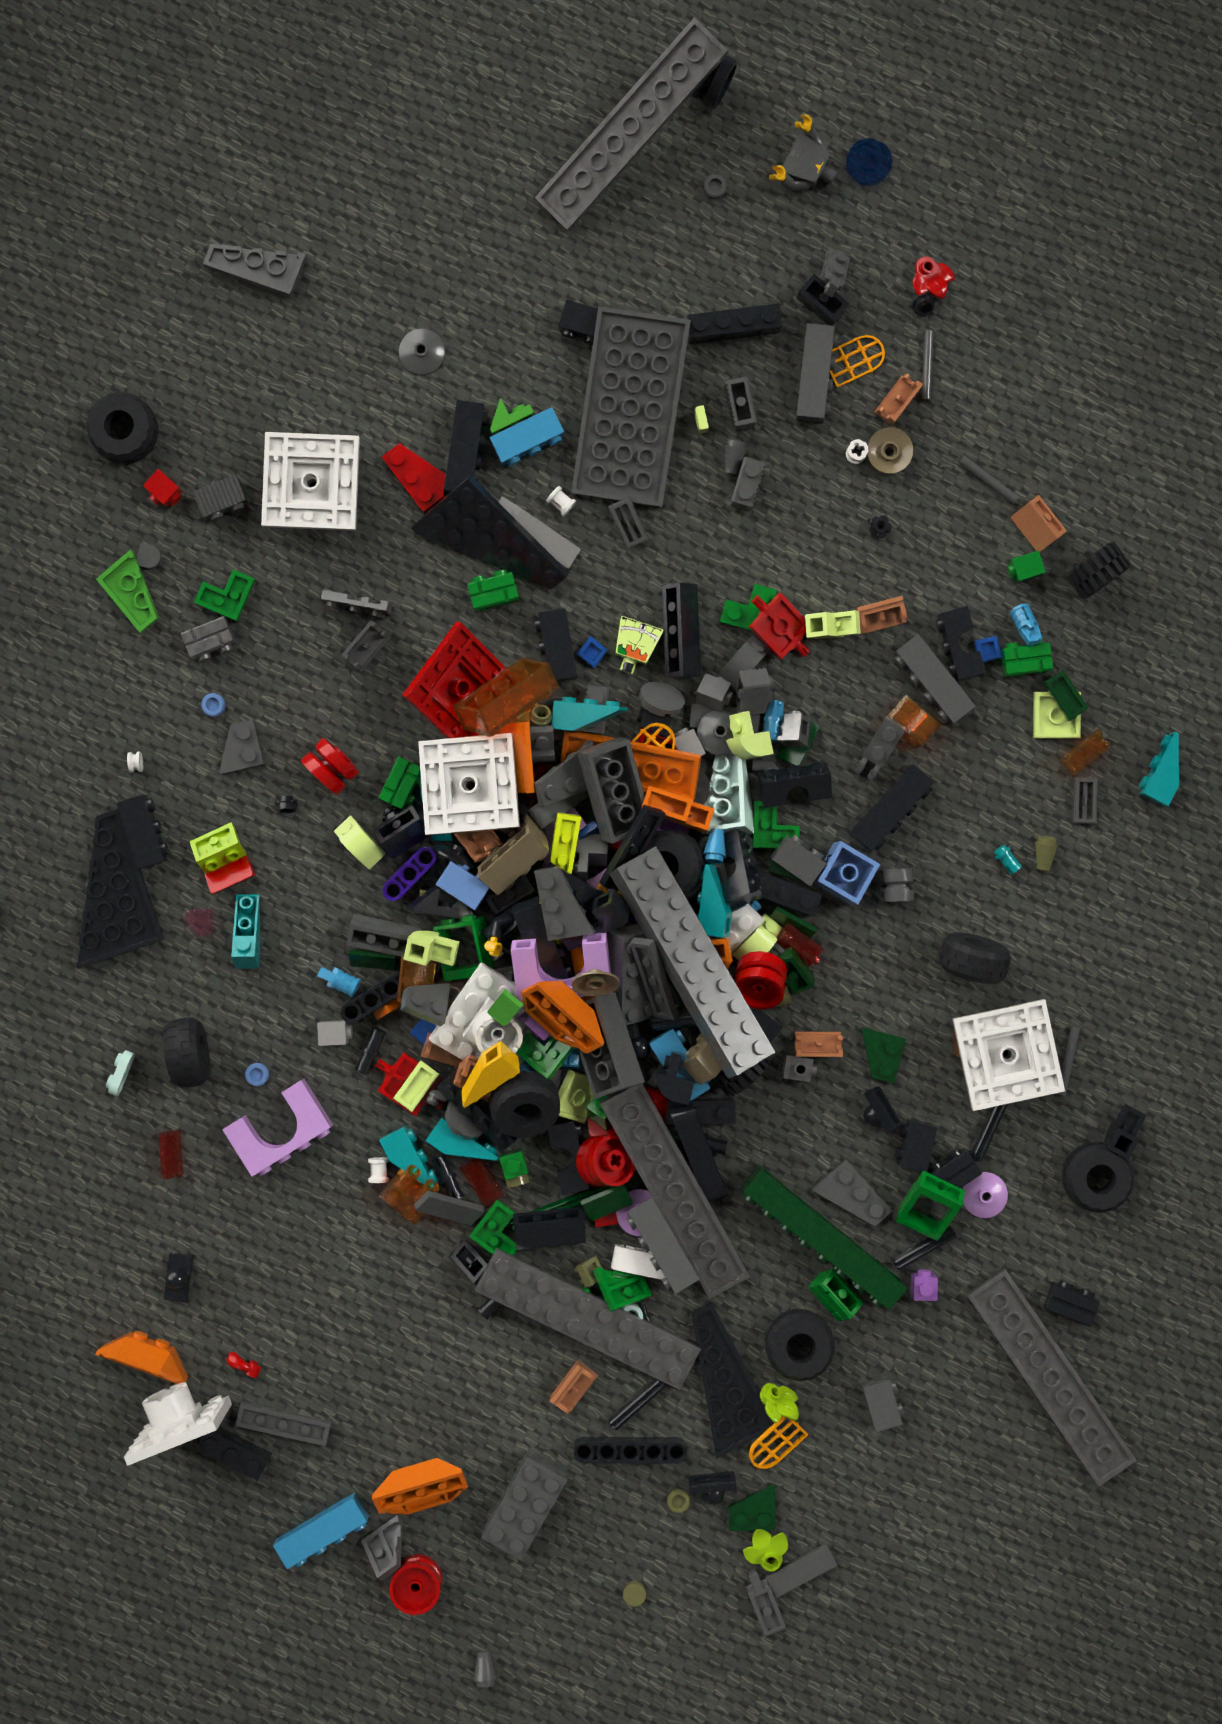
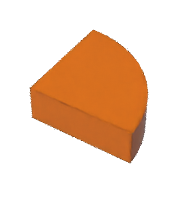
[373,996,402,1020]

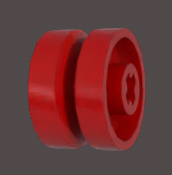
[300,737,360,796]
[734,951,787,1009]
[576,1135,636,1187]
[389,1554,443,1615]

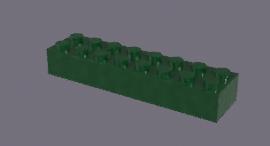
[741,1164,908,1310]

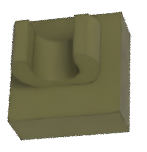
[574,1255,602,1288]

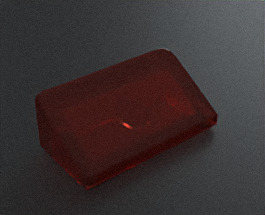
[159,1130,184,1180]
[460,1158,505,1207]

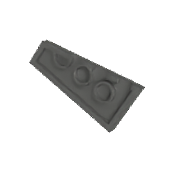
[203,243,306,298]

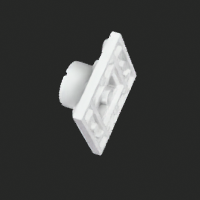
[261,432,360,531]
[418,733,520,835]
[429,962,538,1066]
[952,999,1065,1111]
[124,1382,232,1466]

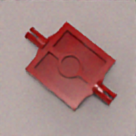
[749,593,810,659]
[375,1052,445,1116]

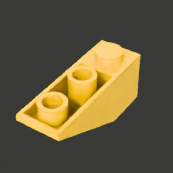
[461,1041,520,1108]

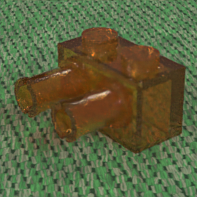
[379,1165,439,1225]

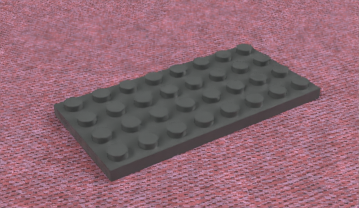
[571,306,691,507]

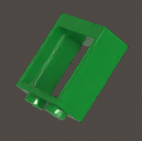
[433,914,495,981]
[896,1171,965,1241]

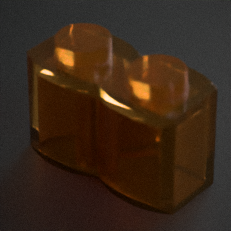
[887,695,940,747]

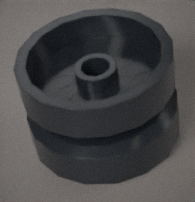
[691,55,738,109]

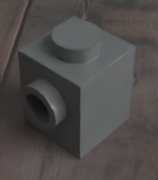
[696,673,733,713]

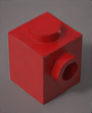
[143,469,183,508]

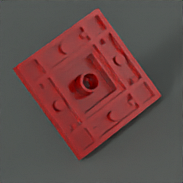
[402,621,518,739]

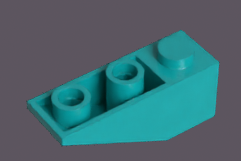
[552,697,627,731]
[1139,732,1179,807]
[696,864,732,938]
[231,894,260,969]
[426,1116,499,1161]
[379,1125,438,1191]

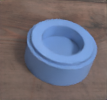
[201,693,226,717]
[245,1063,269,1086]

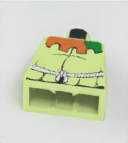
[615,616,663,674]

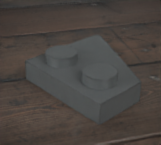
[220,719,265,775]

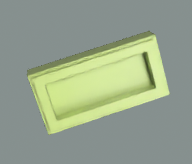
[393,1060,439,1112]

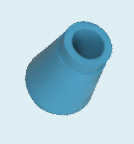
[703,828,726,864]

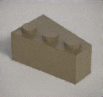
[477,813,549,895]
[681,1033,722,1085]

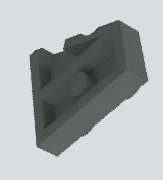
[400,983,451,1027]
[361,1515,403,1581]

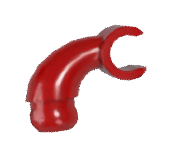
[226,1352,261,1378]

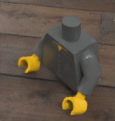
[769,115,837,192]

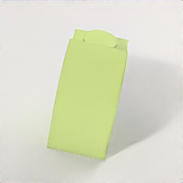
[805,610,861,639]
[726,711,774,759]
[334,815,386,870]
[732,913,782,960]
[404,931,459,966]

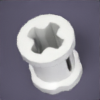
[845,439,868,464]
[546,486,576,517]
[368,1157,389,1183]

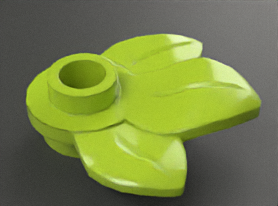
[760,1383,799,1423]
[743,1529,788,1572]

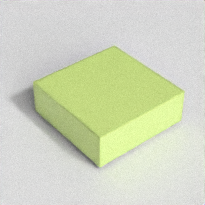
[694,405,709,434]

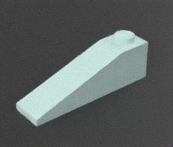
[701,753,754,834]

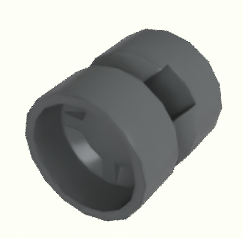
[883,868,914,902]

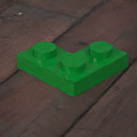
[194,569,256,622]
[720,584,777,632]
[752,801,800,848]
[516,1032,574,1079]
[469,1199,517,1255]

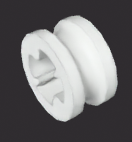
[127,752,143,773]

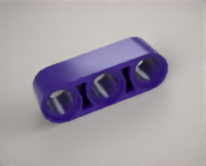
[382,847,438,901]

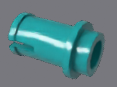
[993,844,1022,875]

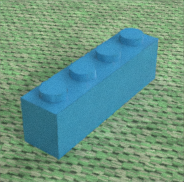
[273,1492,369,1569]

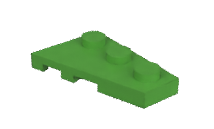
[96,549,159,633]

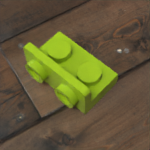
[190,822,246,873]

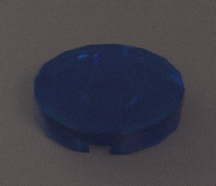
[846,138,893,186]

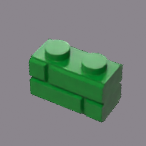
[467,570,520,613]
[1000,639,1053,677]
[378,756,421,810]
[808,1269,863,1321]

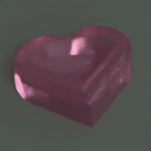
[185,909,213,936]

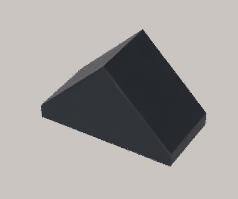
[450,1239,490,1285]

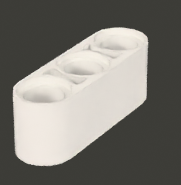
[611,1244,665,1279]

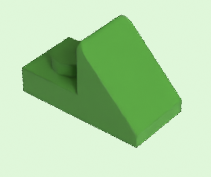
[490,398,534,435]
[487,989,524,1026]

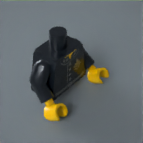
[482,908,523,958]

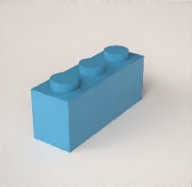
[490,407,565,467]
[649,1028,711,1101]

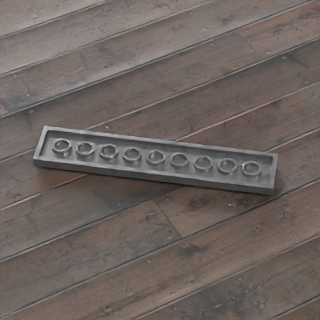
[535,17,729,231]
[600,1083,750,1299]
[475,1248,701,1390]
[966,1268,1137,1486]

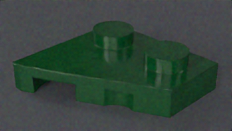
[861,1027,906,1083]
[729,1484,775,1531]

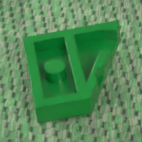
[593,1267,652,1312]

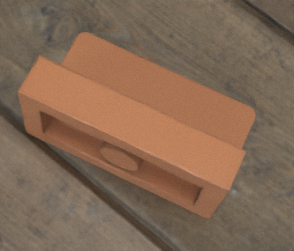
[1011,495,1067,552]

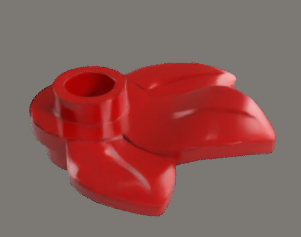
[912,257,955,300]

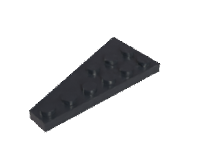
[691,1302,774,1459]

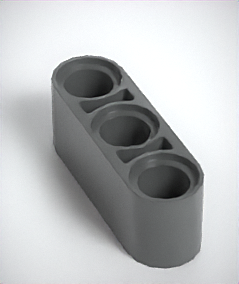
[528,791,589,830]

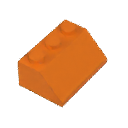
[495,721,534,793]

